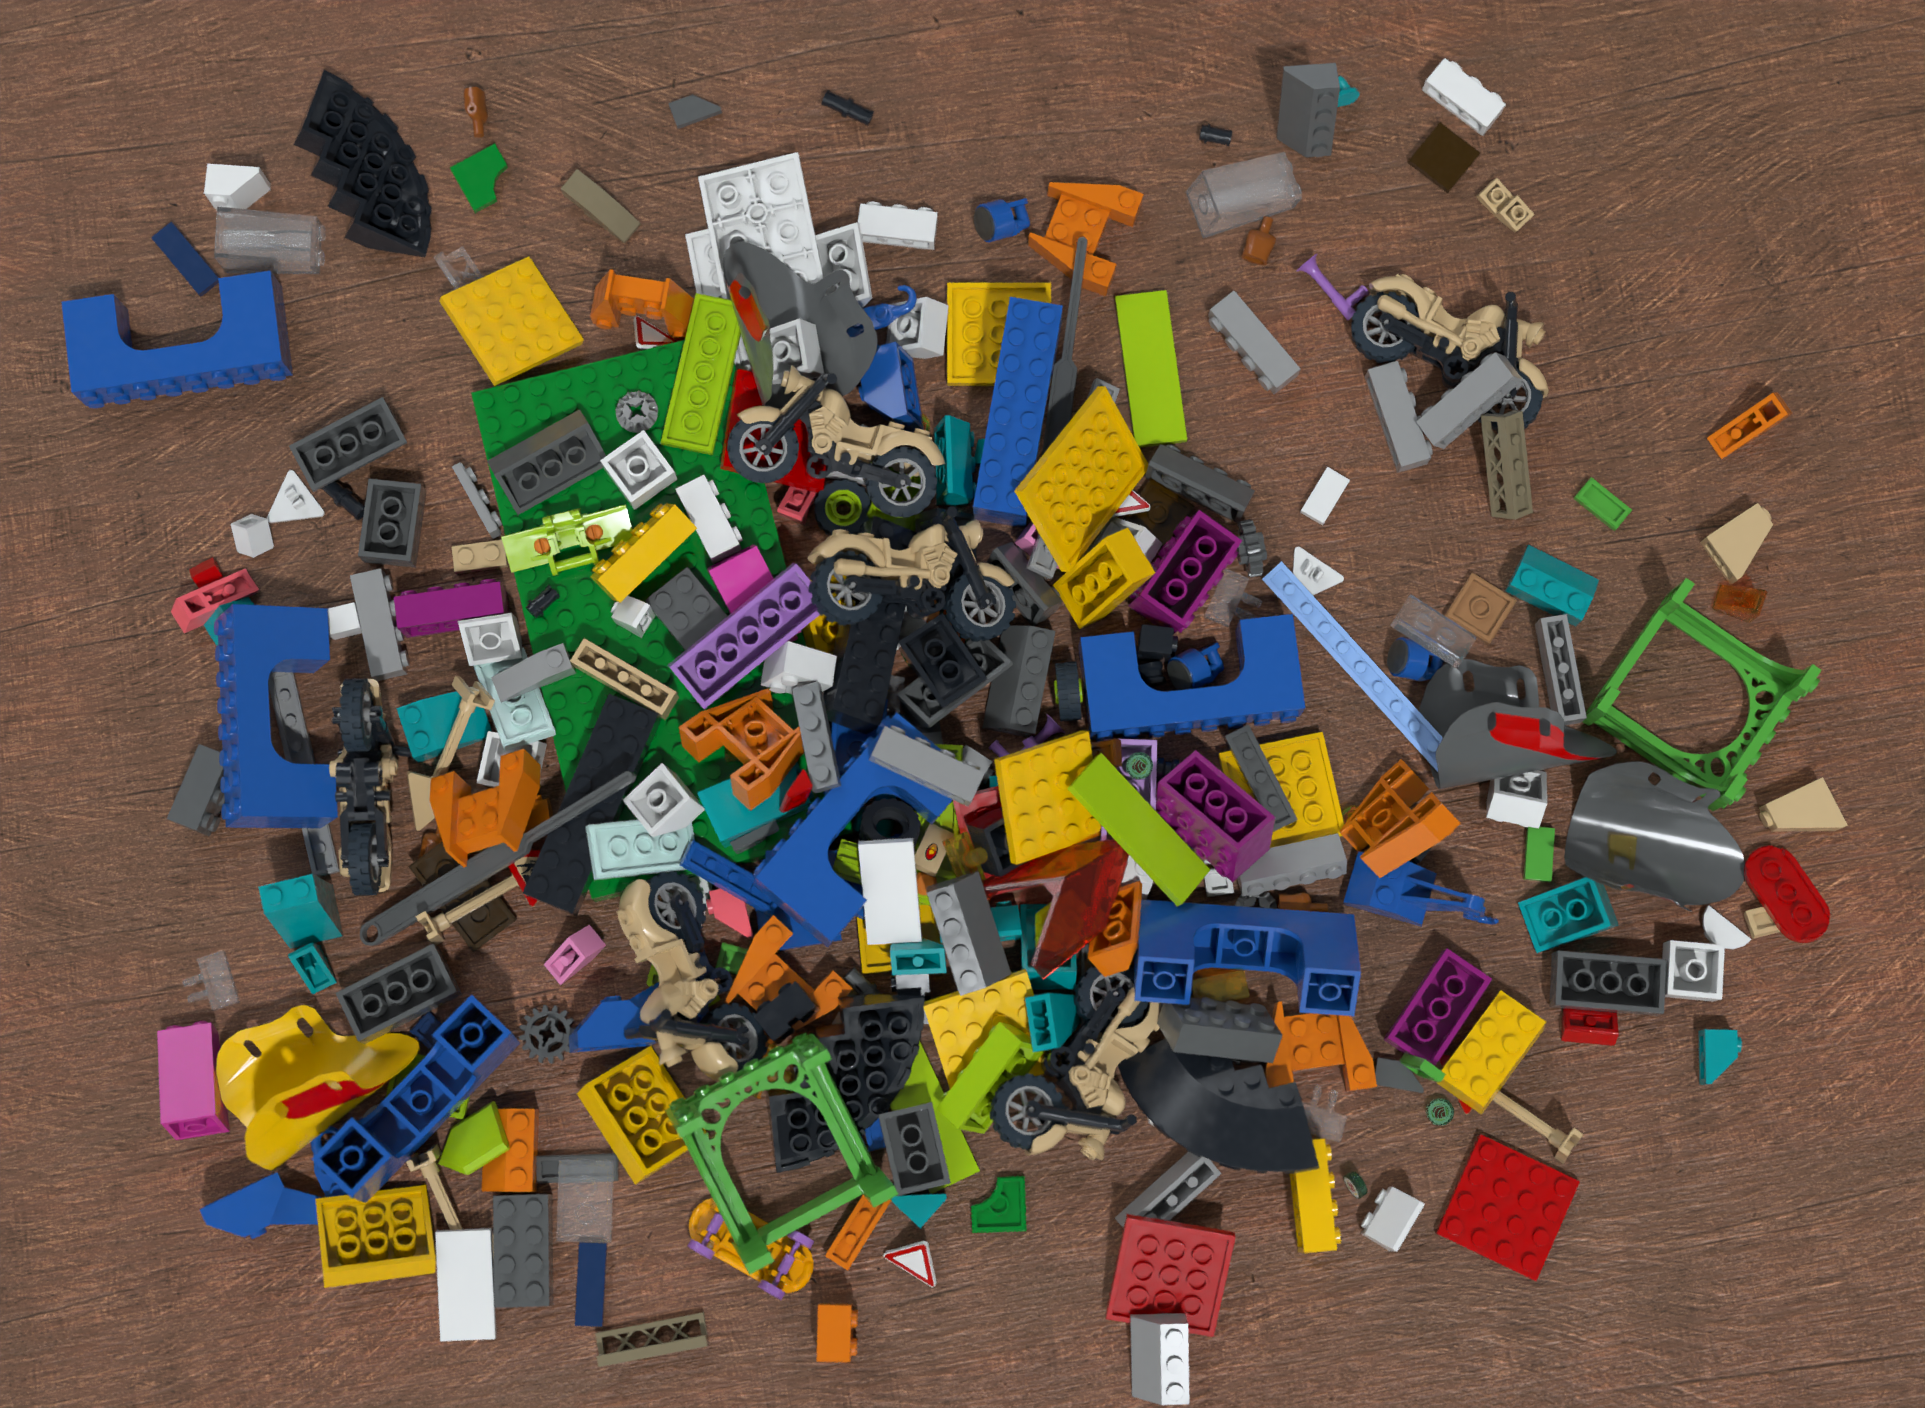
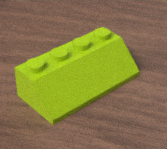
[937,1022,1044,1134]

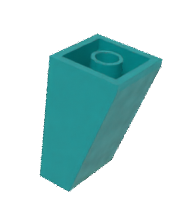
[697,762,814,848]
[259,874,343,949]

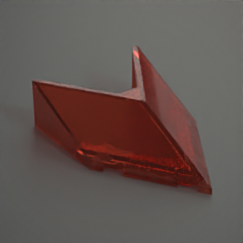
[982,839,1129,980]

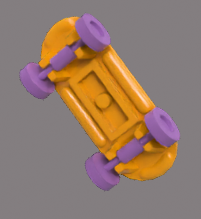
[687,1198,814,1300]

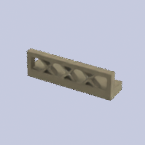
[1481,410,1533,520]
[595,1312,710,1367]

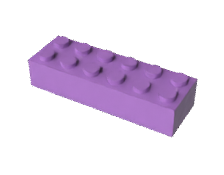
[668,563,820,709]

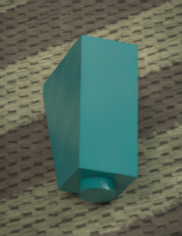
[1025,993,1081,1052]

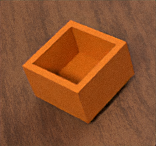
[817,1303,858,1362]

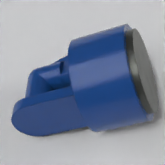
[974,198,1030,243]
[1387,637,1450,681]
[1167,642,1224,690]

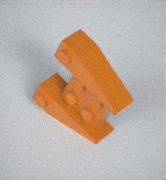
[1028,182,1144,296]
[590,269,694,341]
[679,689,804,811]
[430,749,541,867]
[1339,759,1461,878]
[725,915,853,1045]
[1263,1001,1377,1092]

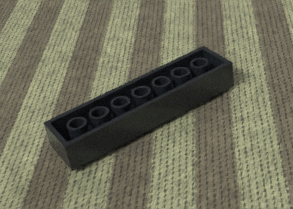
[823,516,918,735]
[523,694,662,917]

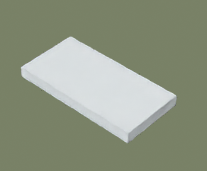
[858,838,922,945]
[435,1228,497,1341]

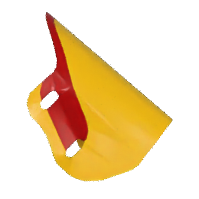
[216,1005,419,1171]

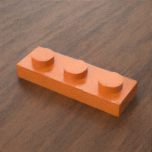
[825,1195,892,1270]

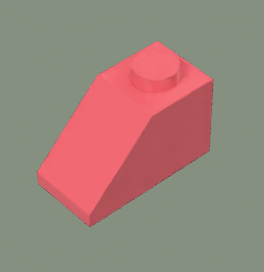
[706,889,754,940]

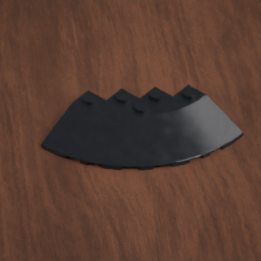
[293,70,432,257]
[766,994,924,1173]
[1117,1038,1319,1174]

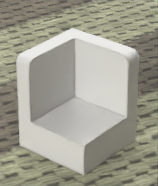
[231,514,274,558]
[328,602,362,640]

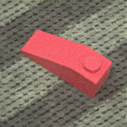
[171,568,259,633]

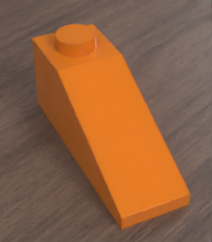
[1707,392,1793,459]

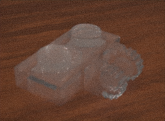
[1204,568,1262,628]
[182,950,240,1011]
[1303,1085,1347,1143]

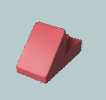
[777,486,818,525]

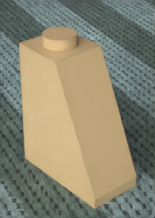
[1700,503,1773,585]
[1759,777,1847,832]

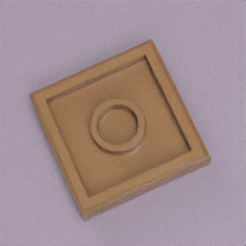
[1443,573,1517,645]

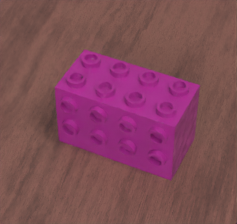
[1128,510,1242,634]
[1156,750,1275,882]

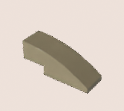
[561,169,641,244]

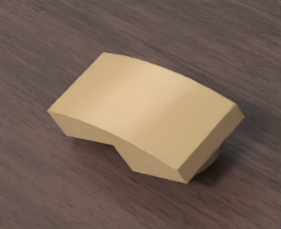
[1476,178,1534,232]

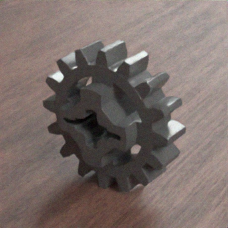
[1236,519,1267,578]
[519,1005,575,1064]

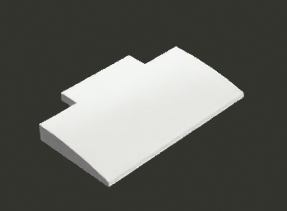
[685,152,828,372]

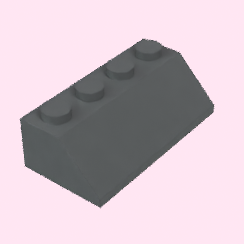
[1276,63,1340,157]
[289,397,407,492]
[487,410,606,515]
[1145,444,1255,524]
[982,626,1056,738]
[897,639,1013,728]
[926,871,1011,996]

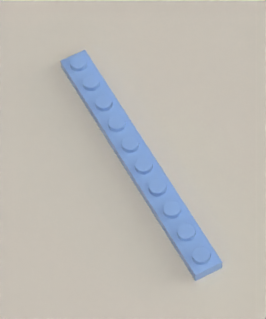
[1262,561,1443,772]

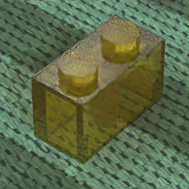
[1191,970,1250,1002]

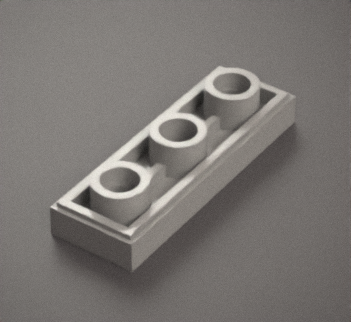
[452,462,502,539]

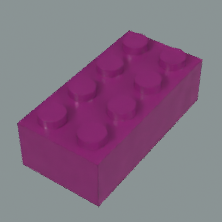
[394,579,510,638]
[1383,948,1492,1066]

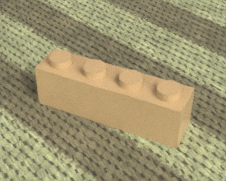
[570,638,679,720]

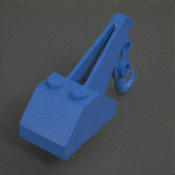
[846,285,924,433]
[1343,851,1499,927]
[569,982,709,1053]
[199,1126,348,1239]

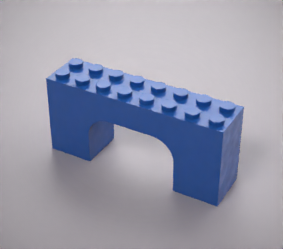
[61,271,293,408]
[973,297,1063,528]
[214,604,338,829]
[1078,614,1305,742]
[753,713,953,948]
[1134,900,1361,1016]
[312,995,520,1203]

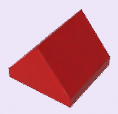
[189,557,224,588]

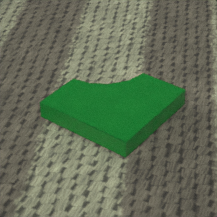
[450,144,508,213]
[971,1176,1027,1233]

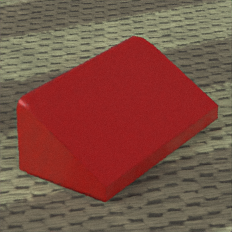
[779,769,813,813]
[1561,1008,1619,1046]

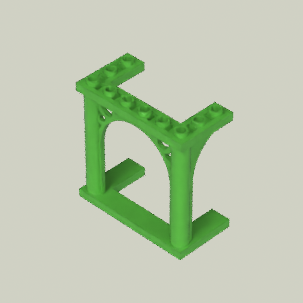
[1582,578,1822,812]
[665,1033,898,1275]

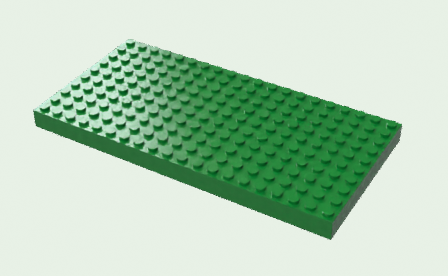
[471,340,854,902]

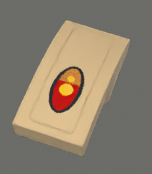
[915,824,954,877]

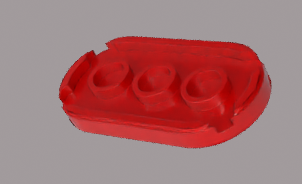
[1744,845,1830,943]

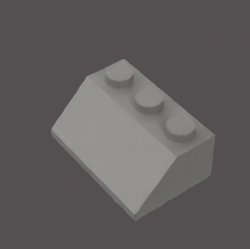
[1130,1313,1189,1405]

